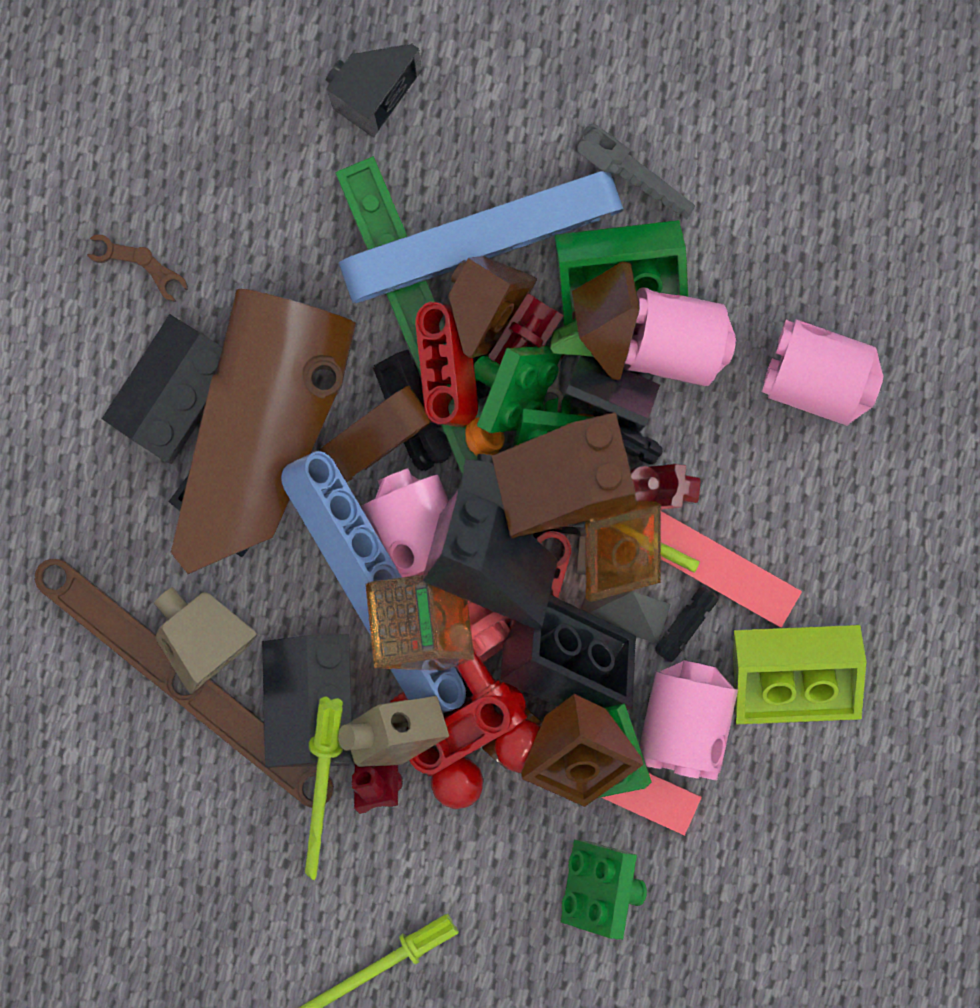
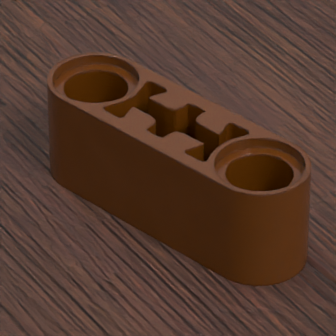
[319,386,432,483]

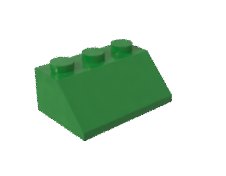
[554,220,689,326]

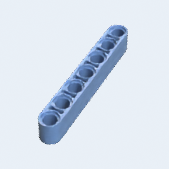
[338,171,624,303]
[281,451,466,713]

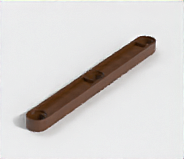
[34,559,334,808]

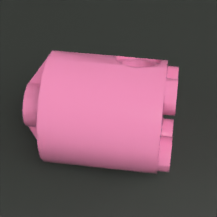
[623,288,736,386]
[762,319,884,426]
[361,468,449,586]
[639,660,738,780]

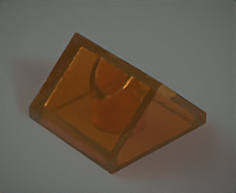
[585,501,661,602]

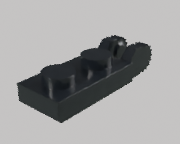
[373,350,451,471]

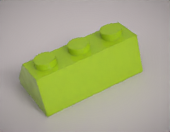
[733,625,866,725]

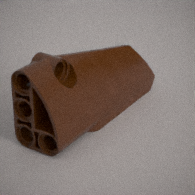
[171,289,356,574]

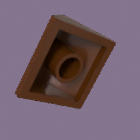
[572,262,640,380]

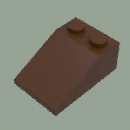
[492,412,637,538]

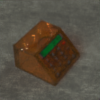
[365,574,474,671]

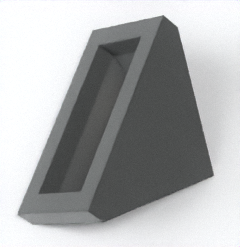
[581,578,671,644]

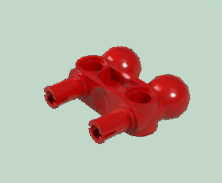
[390,649,540,810]

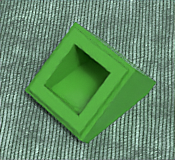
[551,321,594,357]

